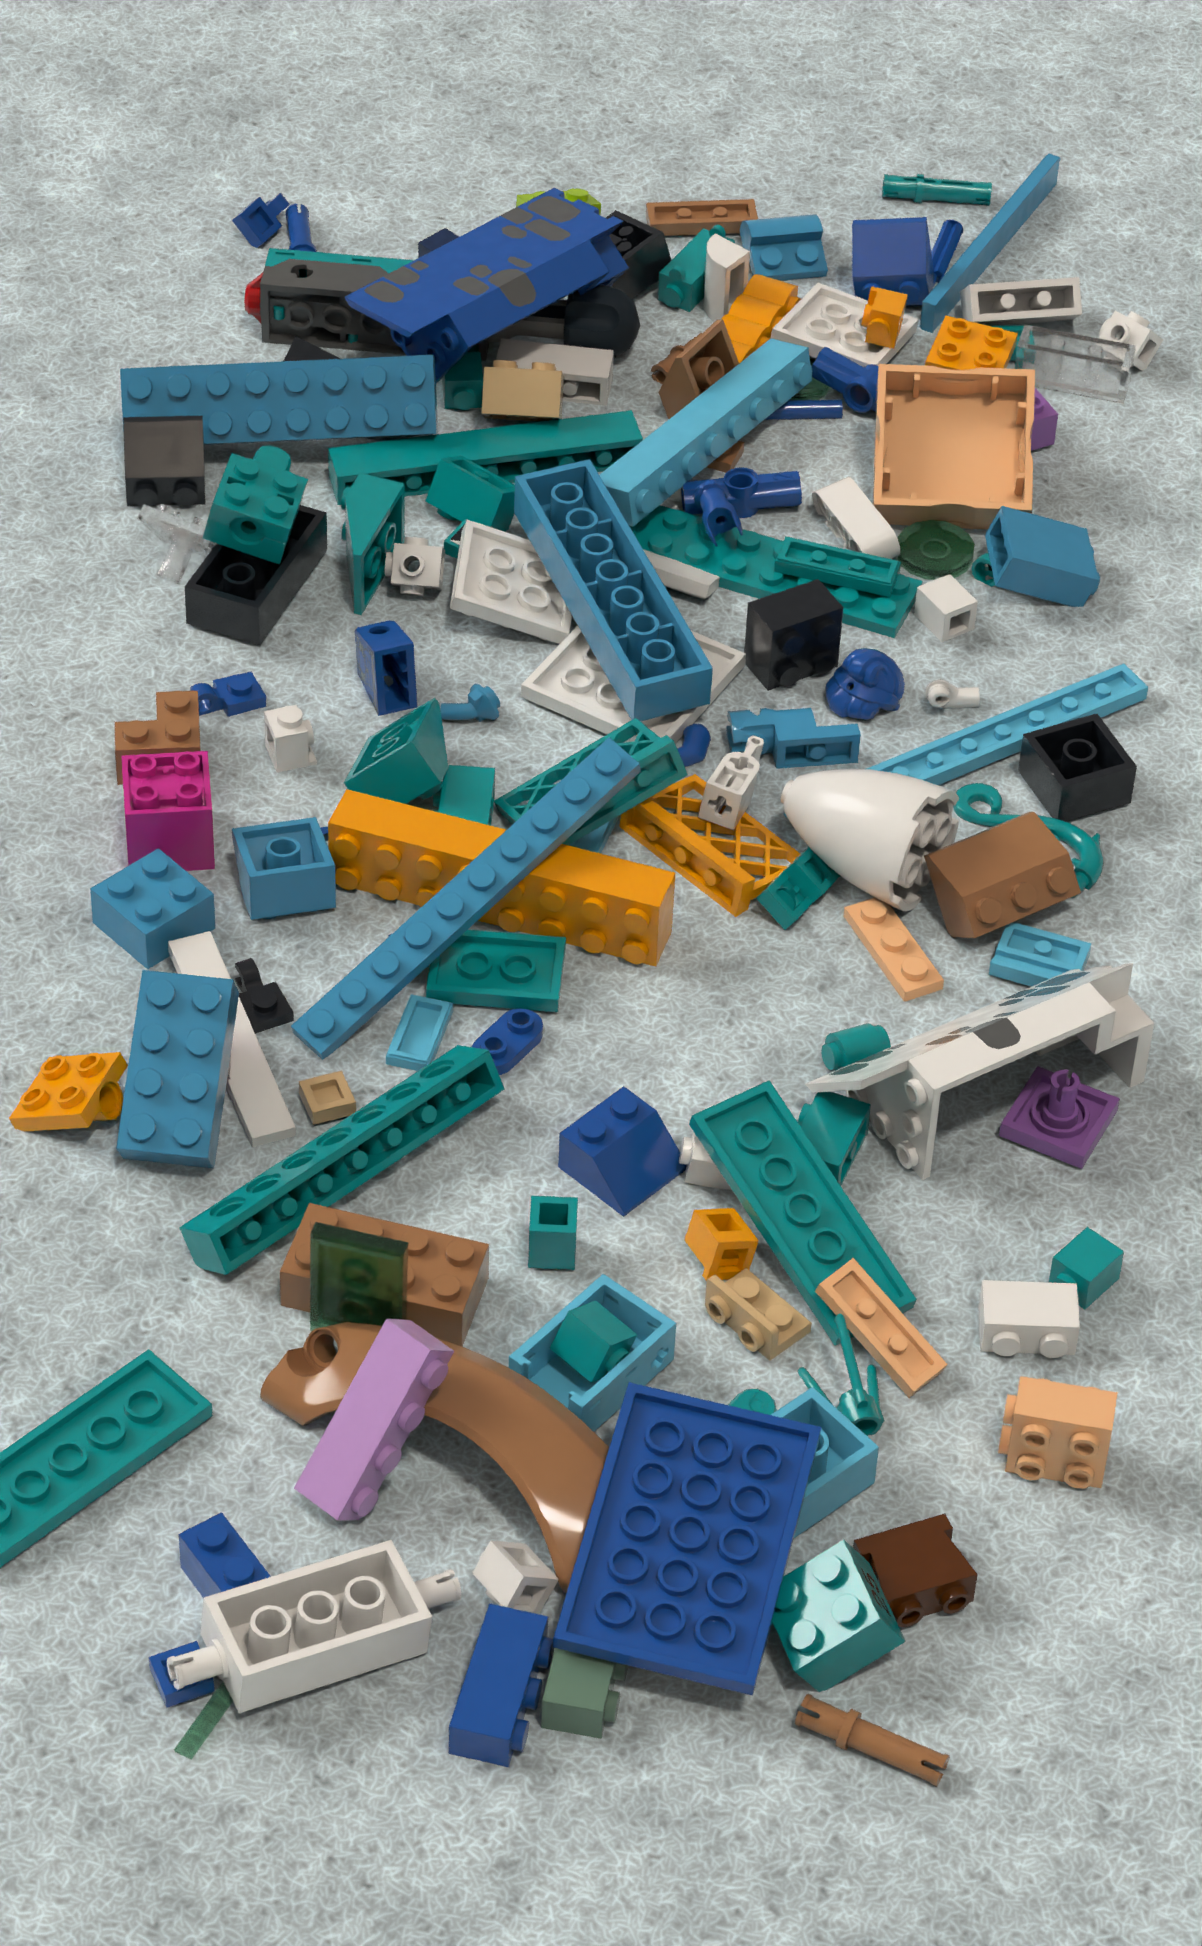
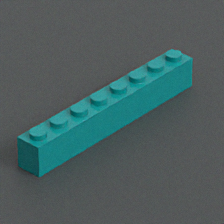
[328,410,643,505]

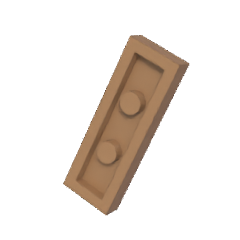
[646,199,758,236]

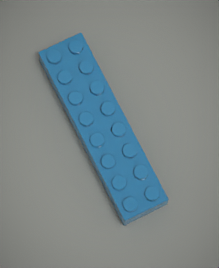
[120,355,438,445]
[514,459,713,722]

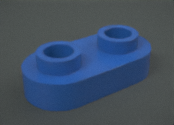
[472,1008,543,1075]

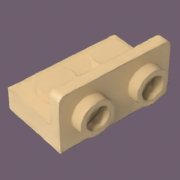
[705,1268,811,1361]

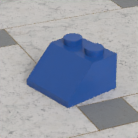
[852,217,935,305]
[558,1086,687,1217]

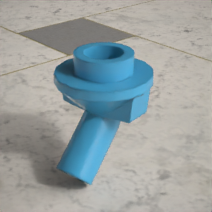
[440,683,501,722]

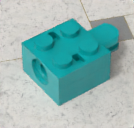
[202,445,308,564]

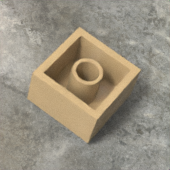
[482,360,564,421]

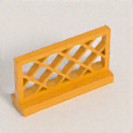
[619,774,801,917]

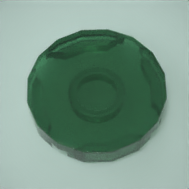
[897,520,975,580]

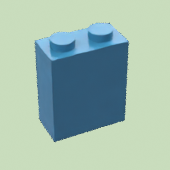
[985,506,1100,607]

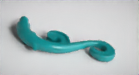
[953,783,1104,898]

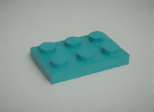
[426,930,566,1012]

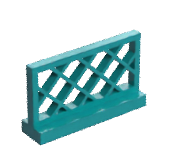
[494,718,688,845]

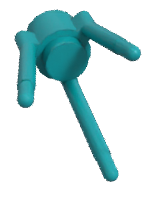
[798,1314,885,1436]

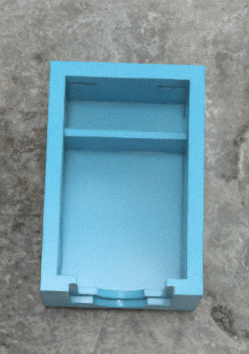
[509,1274,676,1432]

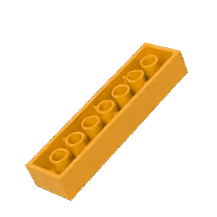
[328,789,676,967]

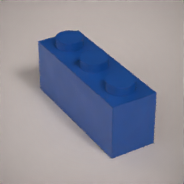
[449,1603,554,1767]

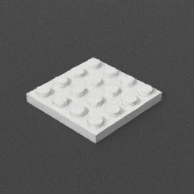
[521,626,746,743]

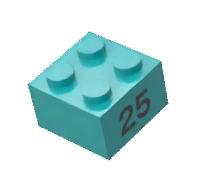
[772,1539,906,1692]

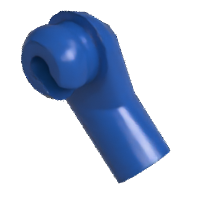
[677,723,711,767]

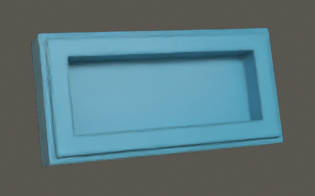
[386,994,453,1071]

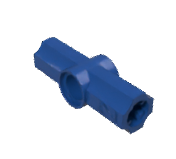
[812,346,878,413]
[681,467,802,518]

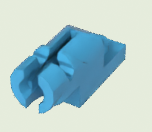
[726,708,861,769]

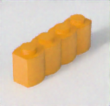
[721,274,801,363]

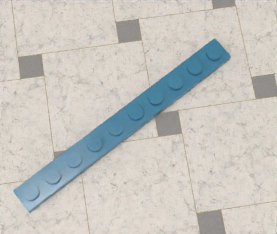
[291,737,641,1060]

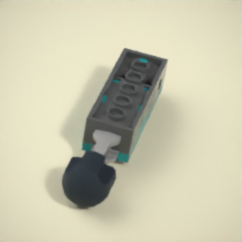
[244,248,640,361]

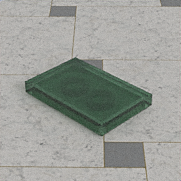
[310,1222,408,1331]

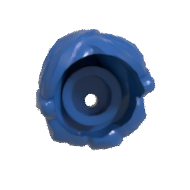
[825,648,905,720]

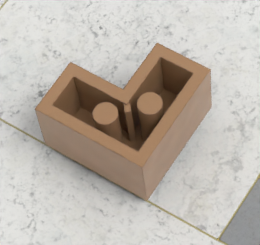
[115,690,201,785]

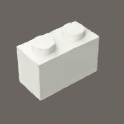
[978,1280,1080,1358]

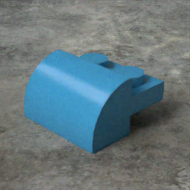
[739,214,828,281]

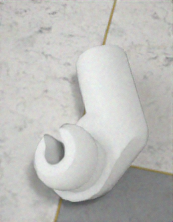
[925,679,980,708]

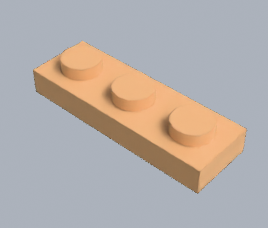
[844,897,944,1002]
[815,1258,948,1398]

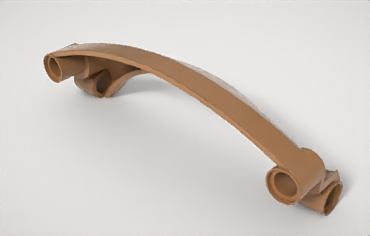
[260,1322,609,1594]

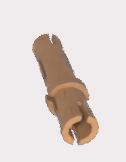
[795,1694,950,1787]

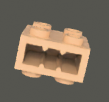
[998,1376,1118,1489]

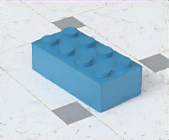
[116,970,239,1169]

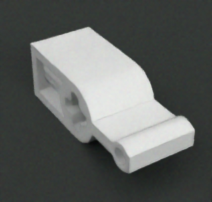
[698,735,764,830]

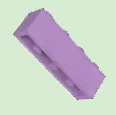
[294,1319,454,1520]

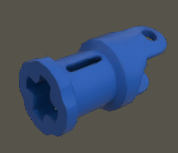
[693,480,743,547]

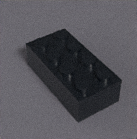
[184,505,327,645]

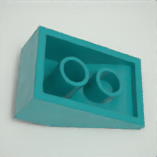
[341,473,405,615]
[344,697,449,805]

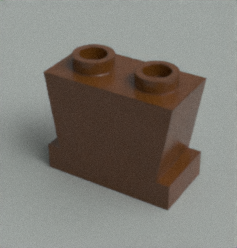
[853,1513,978,1627]

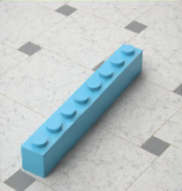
[599,338,812,526]

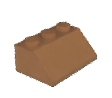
[924,812,1081,938]

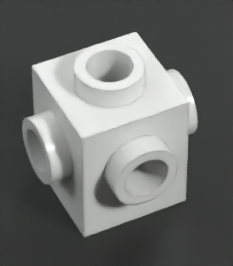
[1096,310,1163,371]
[385,537,445,596]

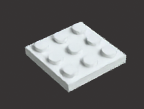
[770,283,919,367]
[449,520,572,644]

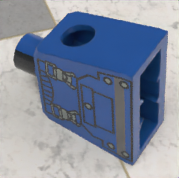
[355,620,418,716]

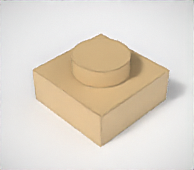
[299,1070,356,1125]

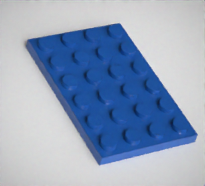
[553,1382,821,1696]

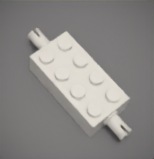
[167,1540,461,1713]

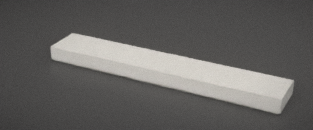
[168,931,296,1148]

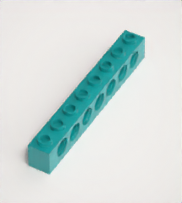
[179,1045,505,1275]

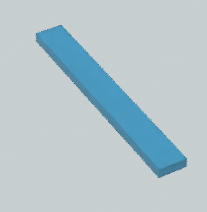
[920,154,1060,333]

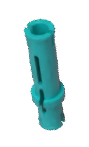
[882,174,992,206]

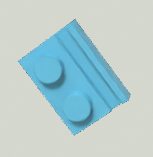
[989,922,1092,987]

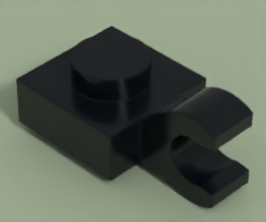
[235,958,294,1034]

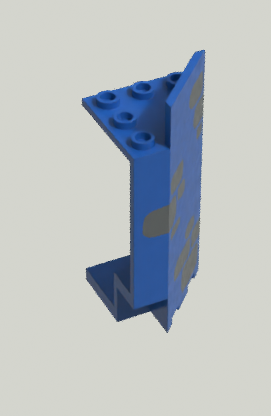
[344,188,629,384]

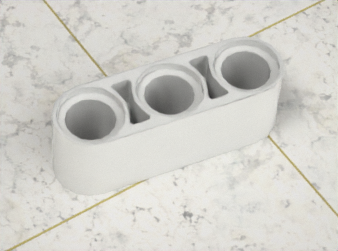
[812,477,900,559]

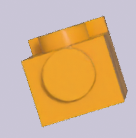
[861,286,908,349]
[684,1208,759,1281]

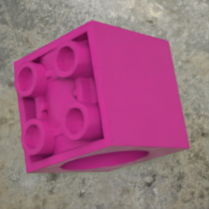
[121,751,215,871]

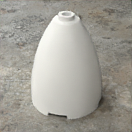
[781,769,959,912]

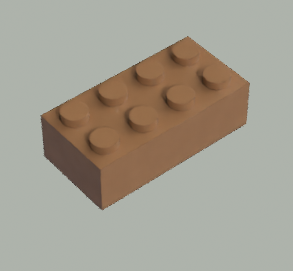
[280,1203,489,1347]

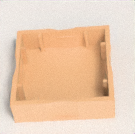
[873,364,1035,530]

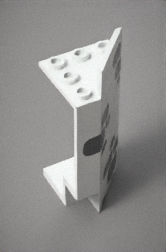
[805,963,1154,1180]

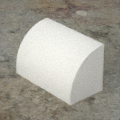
[703,233,750,322]

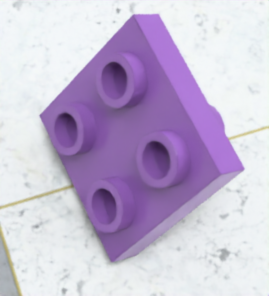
[999,1066,1120,1169]

